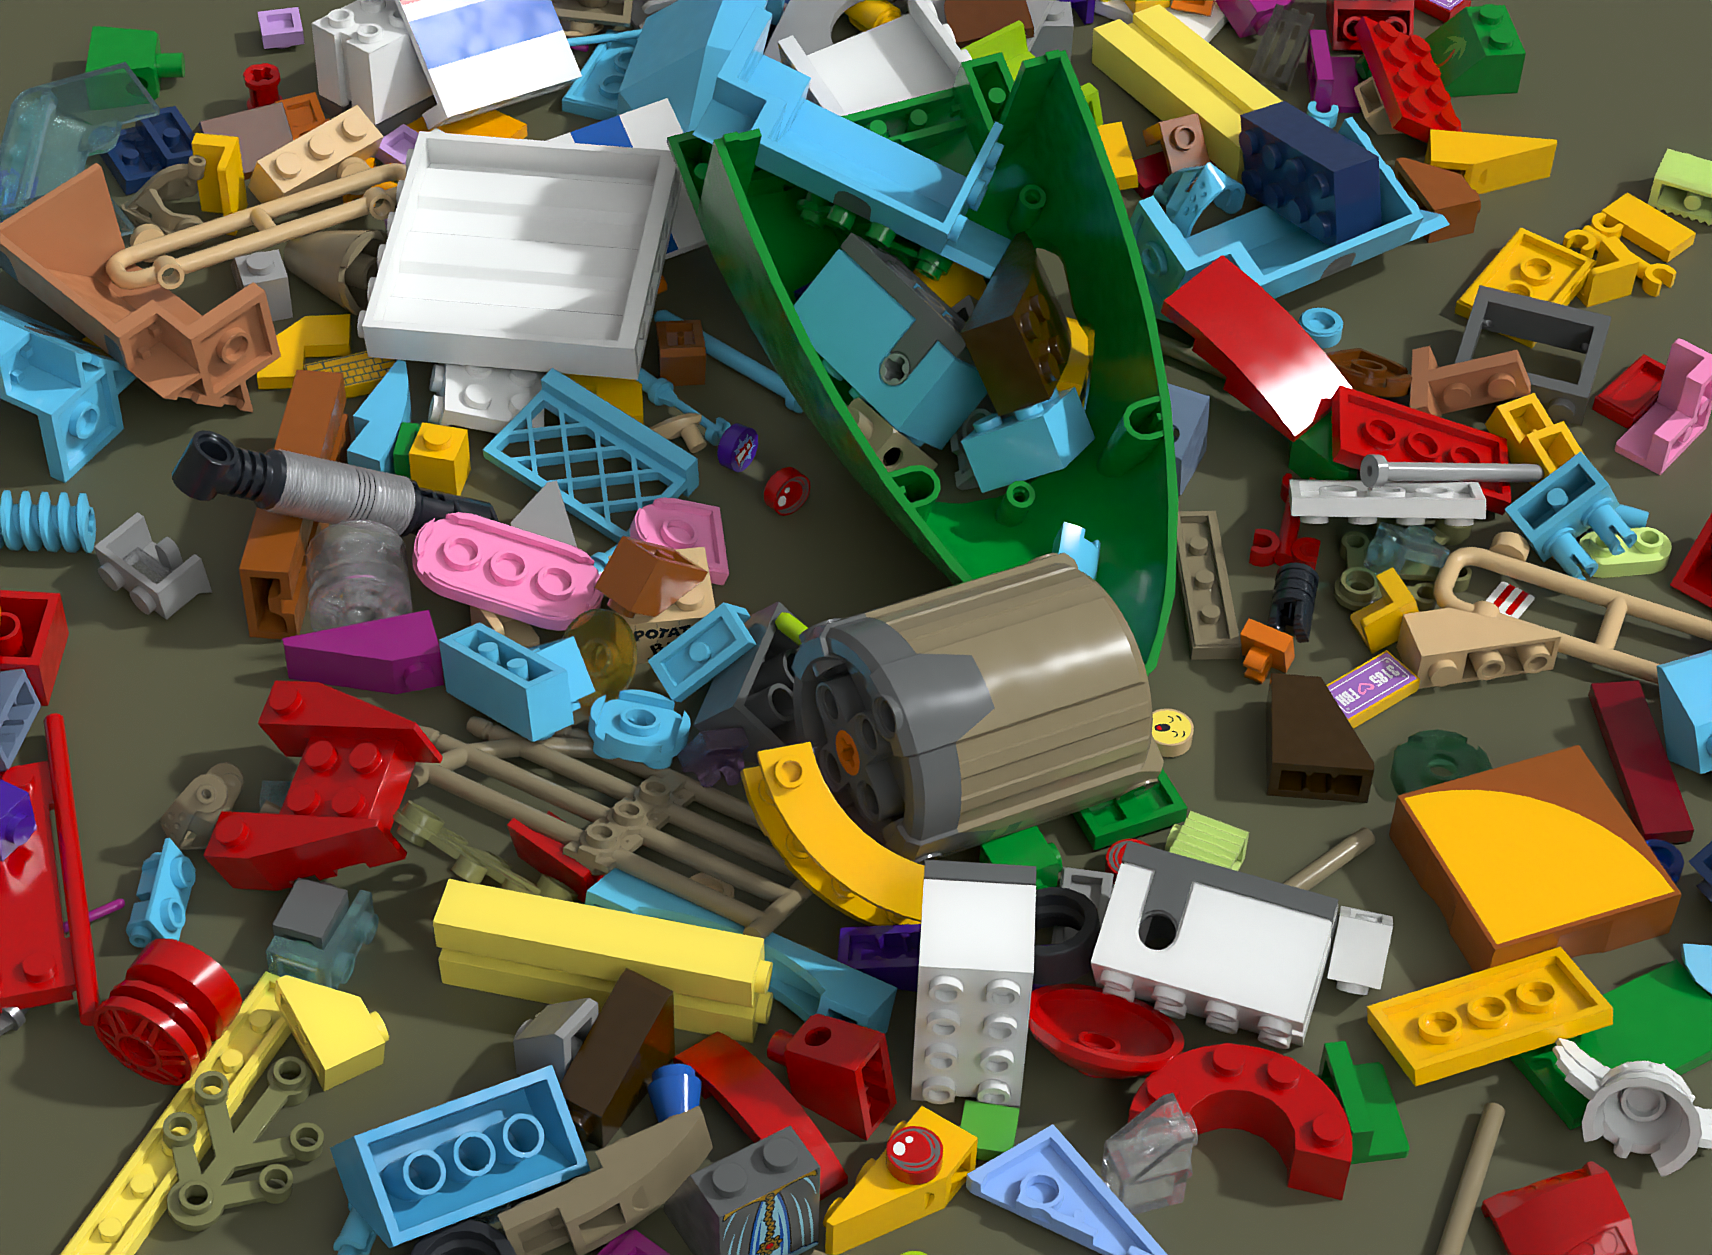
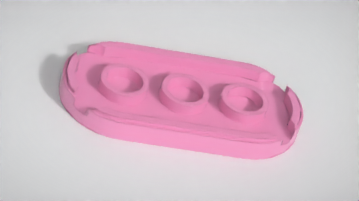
[412,512,604,631]

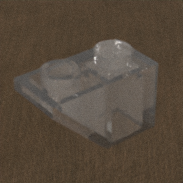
[1101,1093,1198,1215]

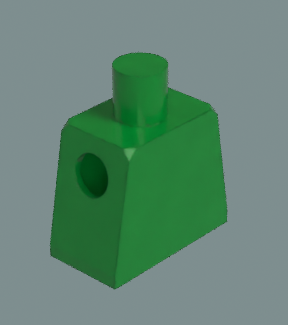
[85,26,185,107]

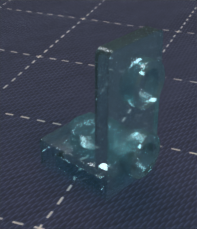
[266,890,379,990]

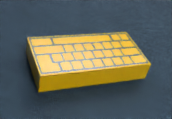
[303,351,397,399]

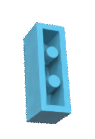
[439,622,574,742]

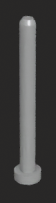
[1360,454,1544,488]

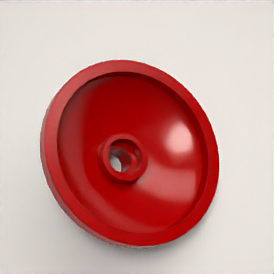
[1028,984,1184,1079]

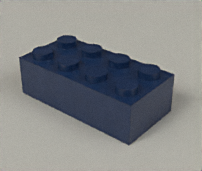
[1239,101,1382,247]

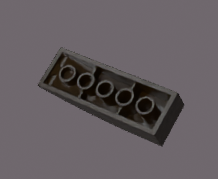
[961,231,1072,416]

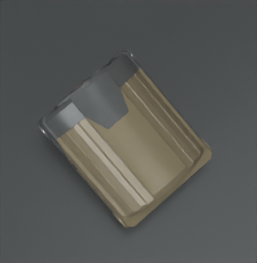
[791,553,1164,866]

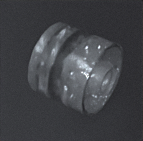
[305,520,413,632]

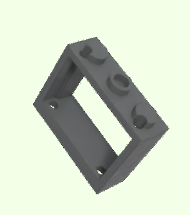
[1455,285,1611,426]

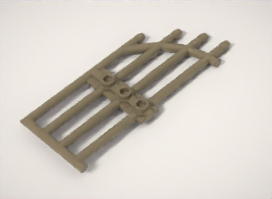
[407,717,813,940]

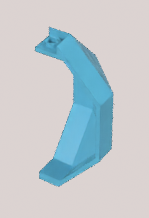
[617,0,785,133]

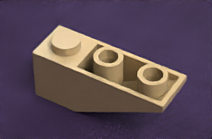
[1396,608,1562,689]

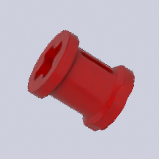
[243,63,284,110]

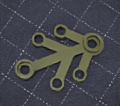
[1334,517,1473,612]
[393,801,578,902]
[163,1056,324,1232]

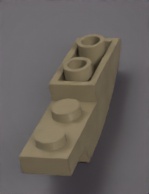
[497,1106,713,1255]

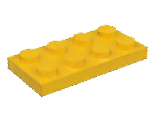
[1367,946,1613,1087]

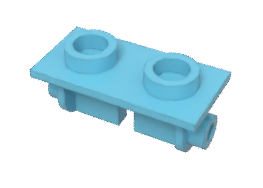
[126,838,196,948]

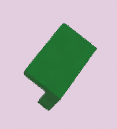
[1318,1041,1410,1164]

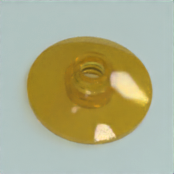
[562,609,637,707]

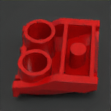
[1481,1161,1638,1255]

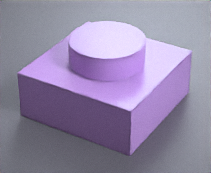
[258,7,305,49]
[375,124,419,165]

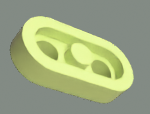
[1577,527,1672,578]

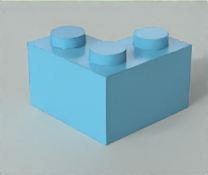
[961,387,1095,493]

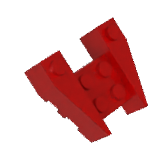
[203,681,443,891]

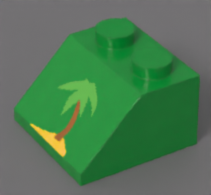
[1424,4,1526,97]

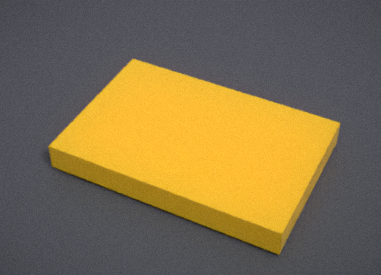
[1455,227,1597,348]

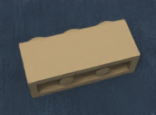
[248,105,384,219]

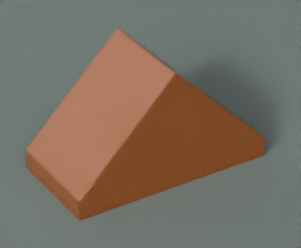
[656,320,706,386]

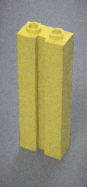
[1092,4,1282,182]
[433,879,773,1043]

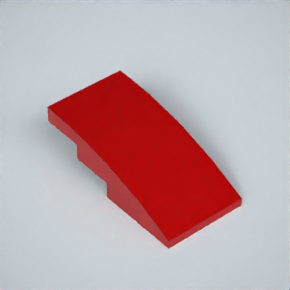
[1161,255,1352,442]

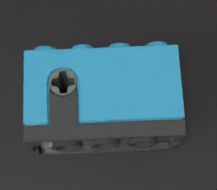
[794,233,988,450]

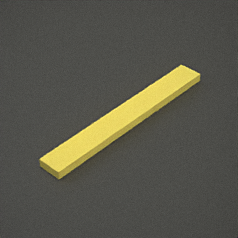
[60,971,291,1255]

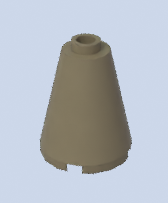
[284,230,388,316]

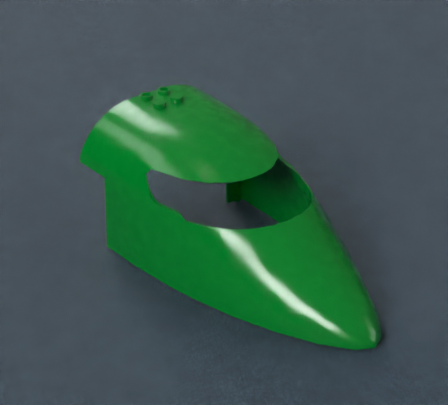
[667,49,1179,677]

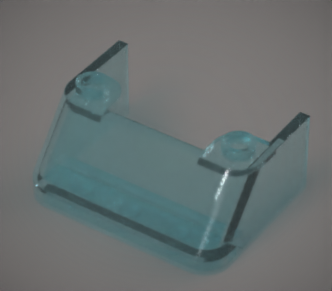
[0,62,160,236]

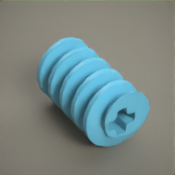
[0,490,96,553]

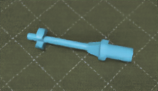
[636,368,731,446]

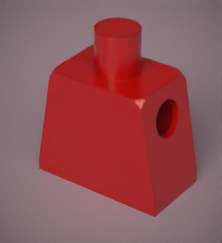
[767,1014,897,1141]

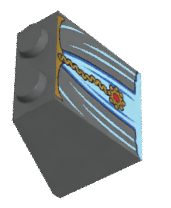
[664,1125,821,1255]

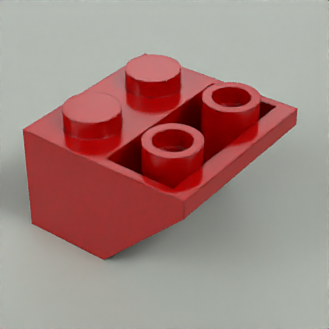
[1326,0,1414,51]

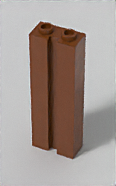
[239,370,351,640]

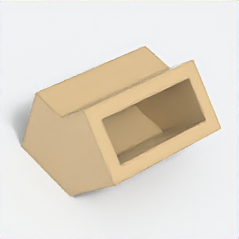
[1354,76,1402,135]

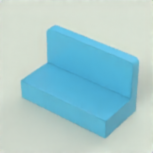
[648,602,757,702]

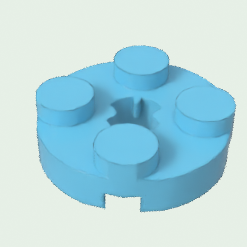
[588,690,691,769]

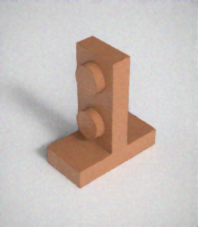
[1410,346,1531,418]

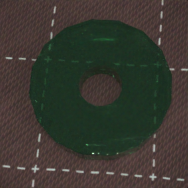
[1390,729,1493,795]

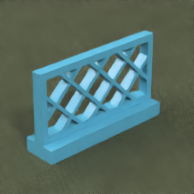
[483,368,699,543]

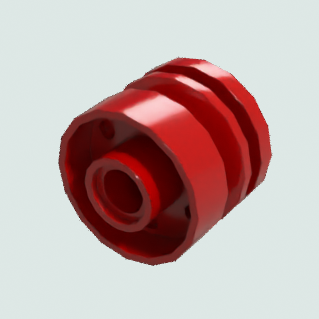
[92,939,243,1086]

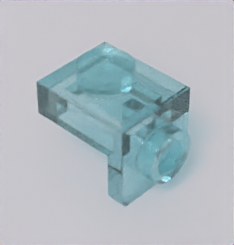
[1364,522,1450,575]

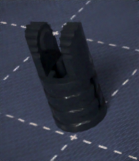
[1267,563,1319,643]

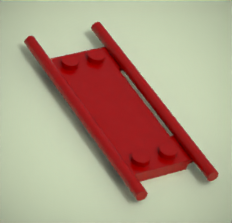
[0,713,100,1026]

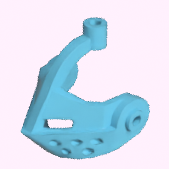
[1153,162,1246,238]

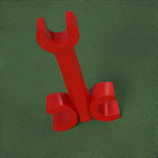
[1249,473,1321,570]

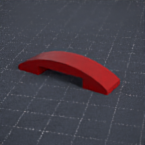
[673,1031,848,1201]

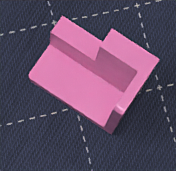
[1614,338,1712,475]

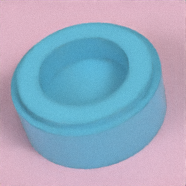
[1299,308,1343,349]

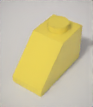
[275,975,389,1091]

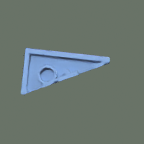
[966,1124,1167,1255]

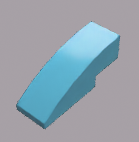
[347,359,412,474]

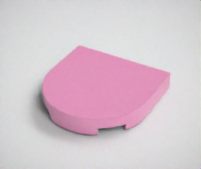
[630,498,729,585]

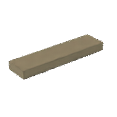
[1176,511,1241,660]

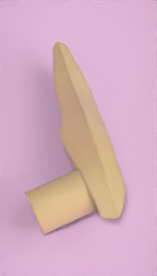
[650,413,707,453]

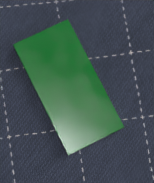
[1509,959,1712,1130]

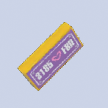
[1326,650,1420,729]

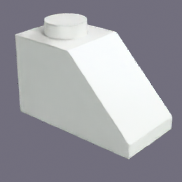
[1327,906,1393,995]

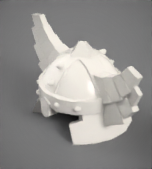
[1552,1037,1712,1177]

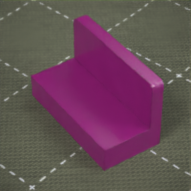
[1305,30,1361,113]

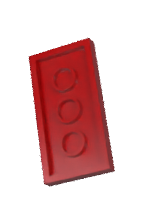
[1354,16,1463,143]
[1331,385,1511,515]

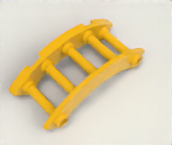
[740,742,924,926]

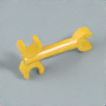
[1562,212,1677,297]

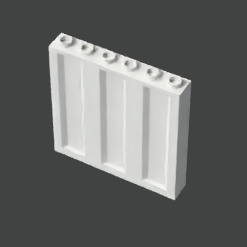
[357,131,682,380]

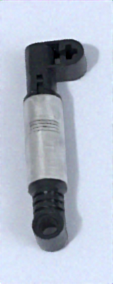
[172,430,499,538]

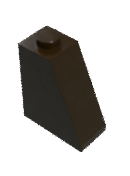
[1266,673,1374,803]
[560,968,675,1149]

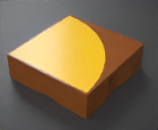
[1389,745,1682,973]

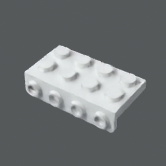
[428,363,545,442]

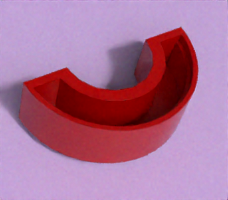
[1124,1043,1353,1200]

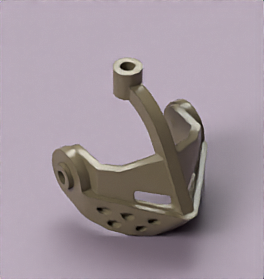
[121,155,206,248]
[159,762,282,850]

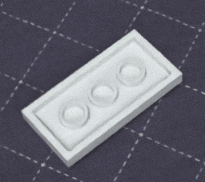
[1289,479,1486,526]

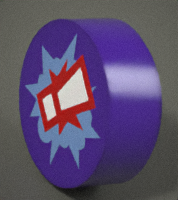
[717,423,758,472]

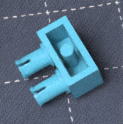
[1504,451,1637,581]

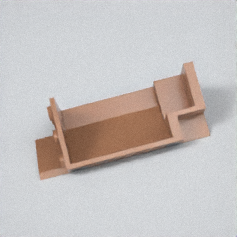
[0,163,281,412]

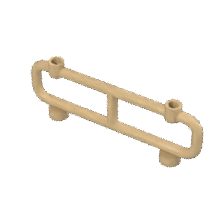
[106,157,407,290]
[1433,532,1712,684]

